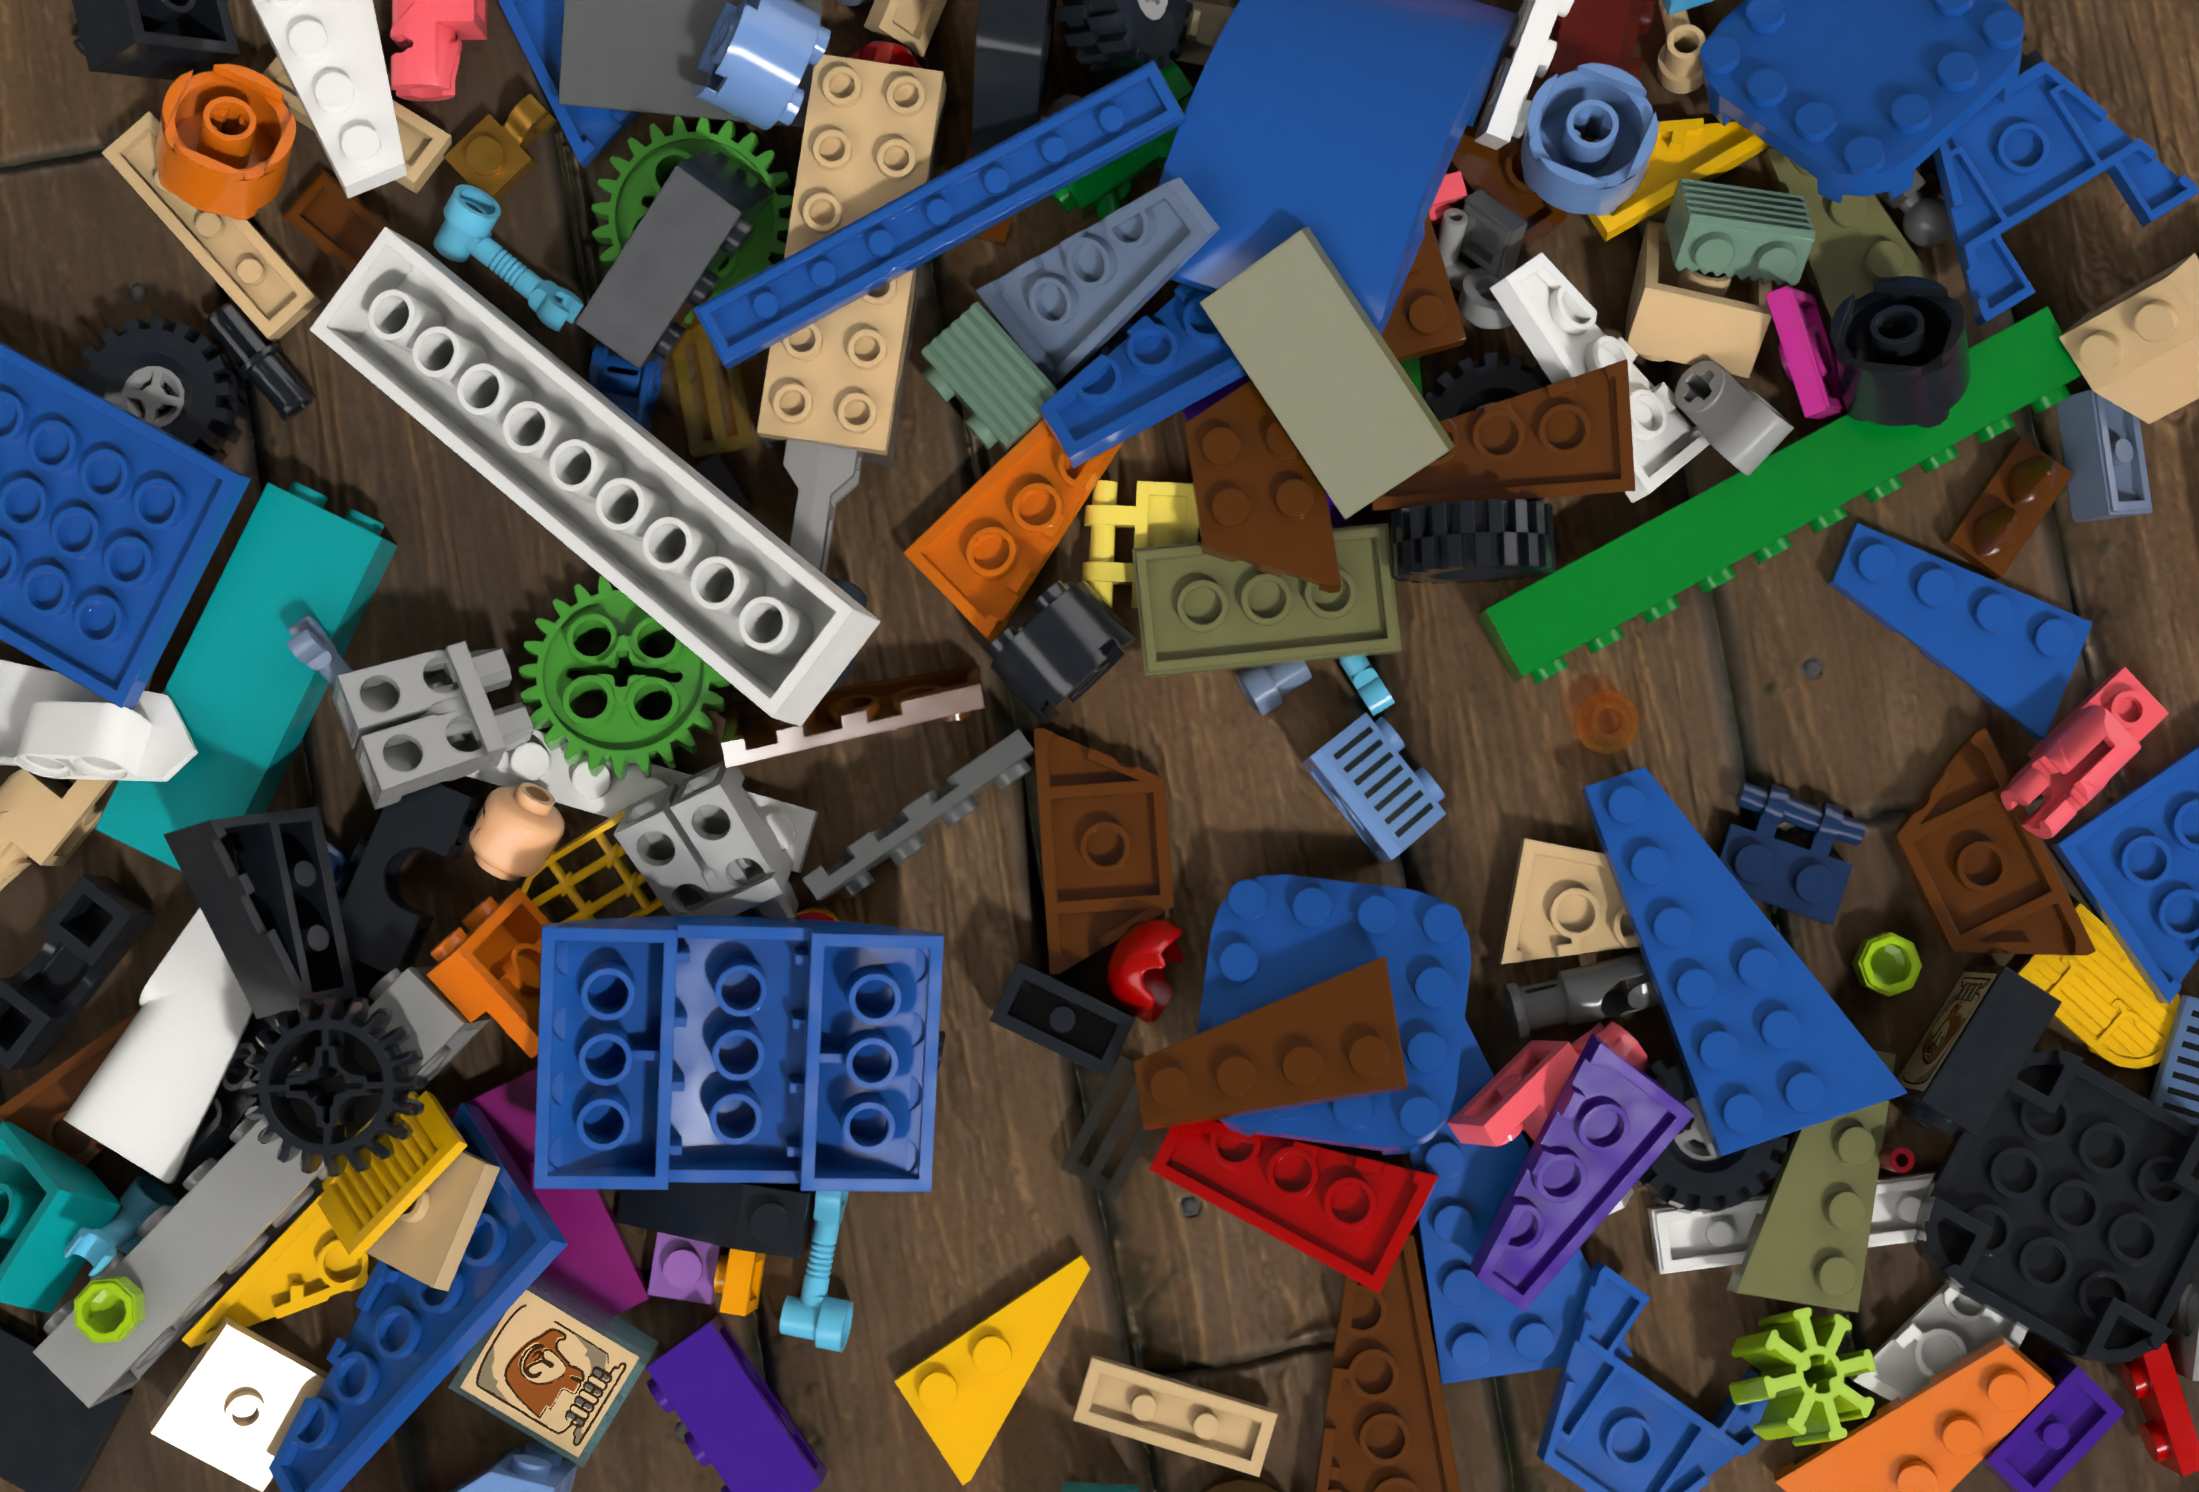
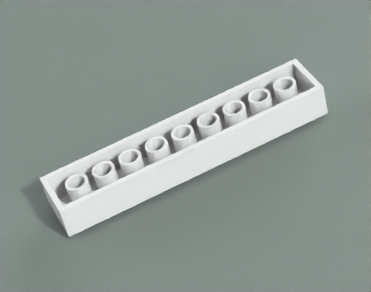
[309,227,881,727]

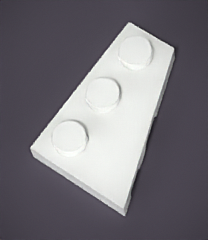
[1848,1283,2027,1401]

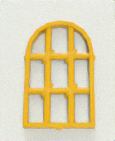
[521,808,663,922]

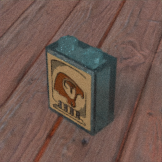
[448,1272,659,1468]

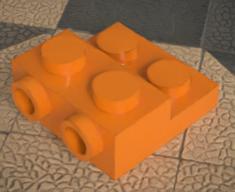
[426,887,551,1059]

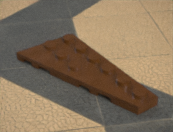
[1313,1233,1461,1492]

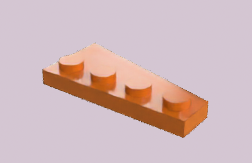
[903,419,1124,643]
[1774,1335,2055,1492]

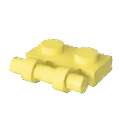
[1082,480,1199,610]

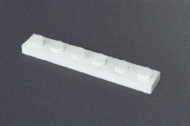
[467,730,818,873]

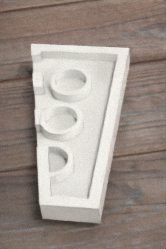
[249,0,407,198]
[1473,0,1574,150]
[1489,252,1710,503]

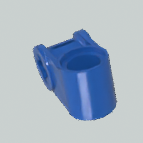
[588,343,663,432]

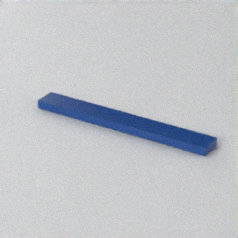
[693,60,1185,370]

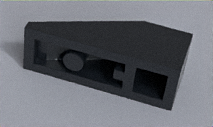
[616,1182,816,1259]

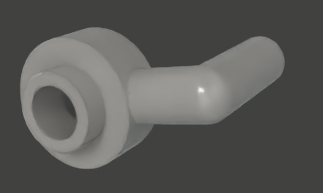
[1437,208,1513,330]

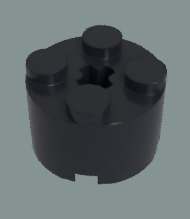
[1830,276,1971,428]
[986,580,1137,725]

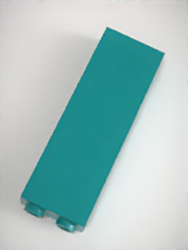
[95,481,398,871]

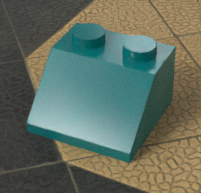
[0,1121,122,1314]

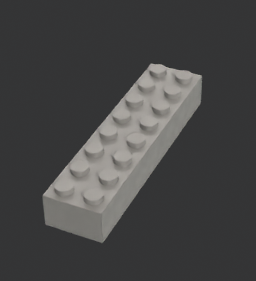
[33,966,491,1408]

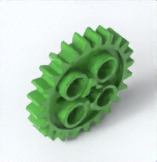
[592,116,794,324]
[519,576,730,780]

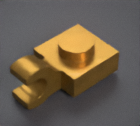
[444,93,557,202]

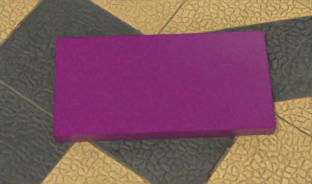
[446,1067,652,1328]

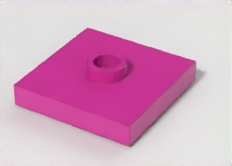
[1765,286,1847,421]

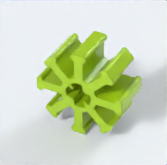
[1729,1307,1876,1446]

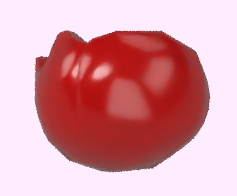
[1107,920,1184,1025]

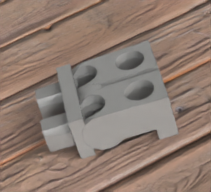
[332,641,534,810]
[613,760,799,918]

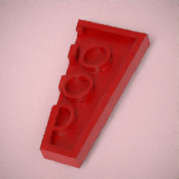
[1149,1120,1439,1293]

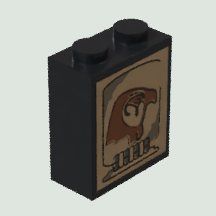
[1895,964,2062,1138]

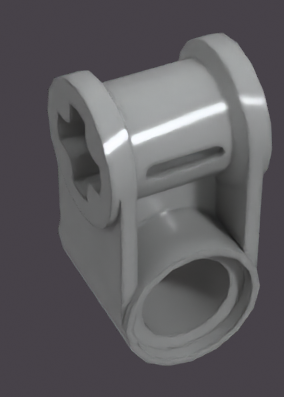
[1675,360,1794,476]

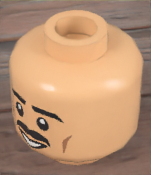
[469,782,565,881]

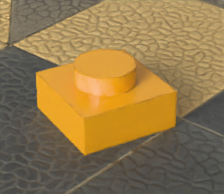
[714,1248,766,1316]

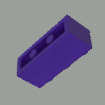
[646,1314,828,1492]

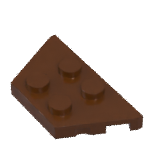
[1184,380,1341,593]
[1033,728,1174,975]
[1890,728,2096,956]

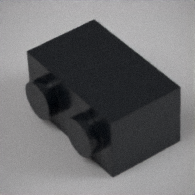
[990,960,1136,1077]

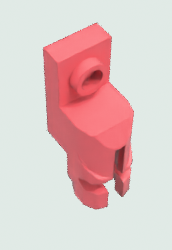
[390,0,488,101]
[2000,667,2169,839]
[1447,1021,1650,1147]

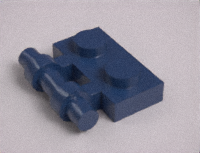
[1716,781,1866,925]

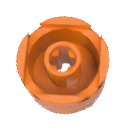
[156,64,296,220]

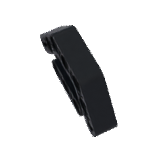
[971,0,1057,158]

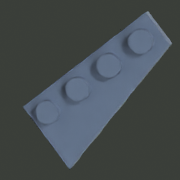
[976,177,1220,387]

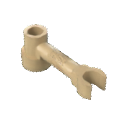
[1656,0,1706,94]

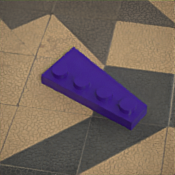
[1469,1033,1695,1312]

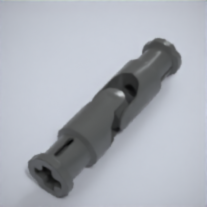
[1504,953,1660,1039]

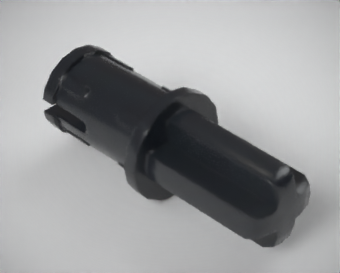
[207,303,316,421]

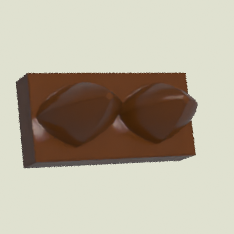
[1943,437,2074,579]

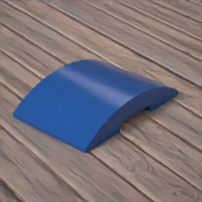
[1158,0,1519,336]
[534,916,944,1192]

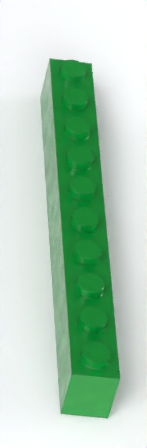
[1478,306,2082,685]

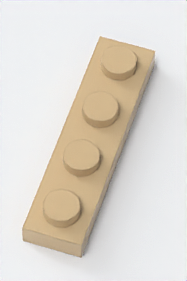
[102,111,322,343]

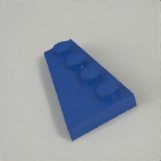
[1040,283,1247,468]
[1827,523,2093,741]

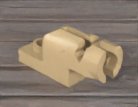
[0,768,119,891]

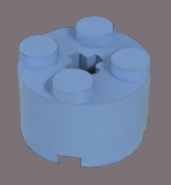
[693,0,831,130]
[1520,63,1659,216]

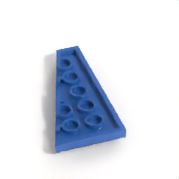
[1581,767,1908,1158]
[1408,1019,1633,1384]

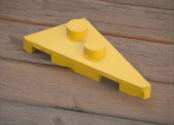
[1584,118,1771,242]
[181,1189,379,1348]
[894,1253,1091,1486]

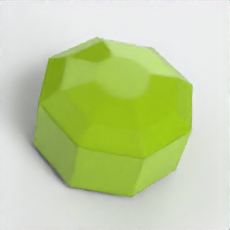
[1852,932,1922,997]
[74,1276,145,1343]

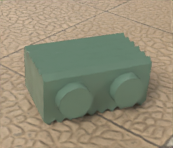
[1665,178,1816,287]
[921,301,1058,453]

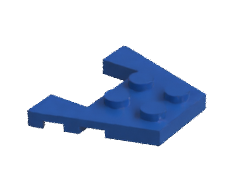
[1933,60,2199,327]
[1536,1260,1770,1492]

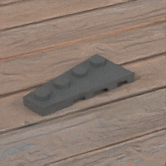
[802,729,1035,903]

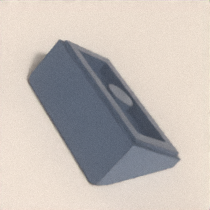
[2056,390,2153,522]

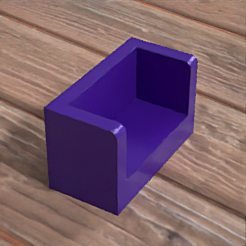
[1980,1355,2125,1492]

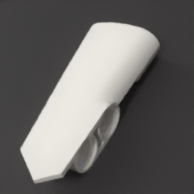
[0,659,198,782]
[63,908,253,1184]

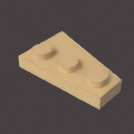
[1498,838,1639,964]

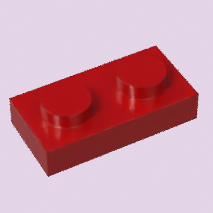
[2119,1342,2199,1476]

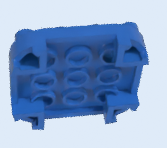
[1700,0,2024,204]
[1197,874,1471,1155]

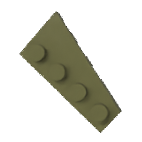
[1762,147,1934,339]
[1726,1050,1896,1313]

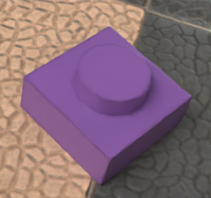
[647,1232,723,1305]

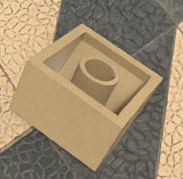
[1625,220,1772,378]
[2059,253,2199,424]

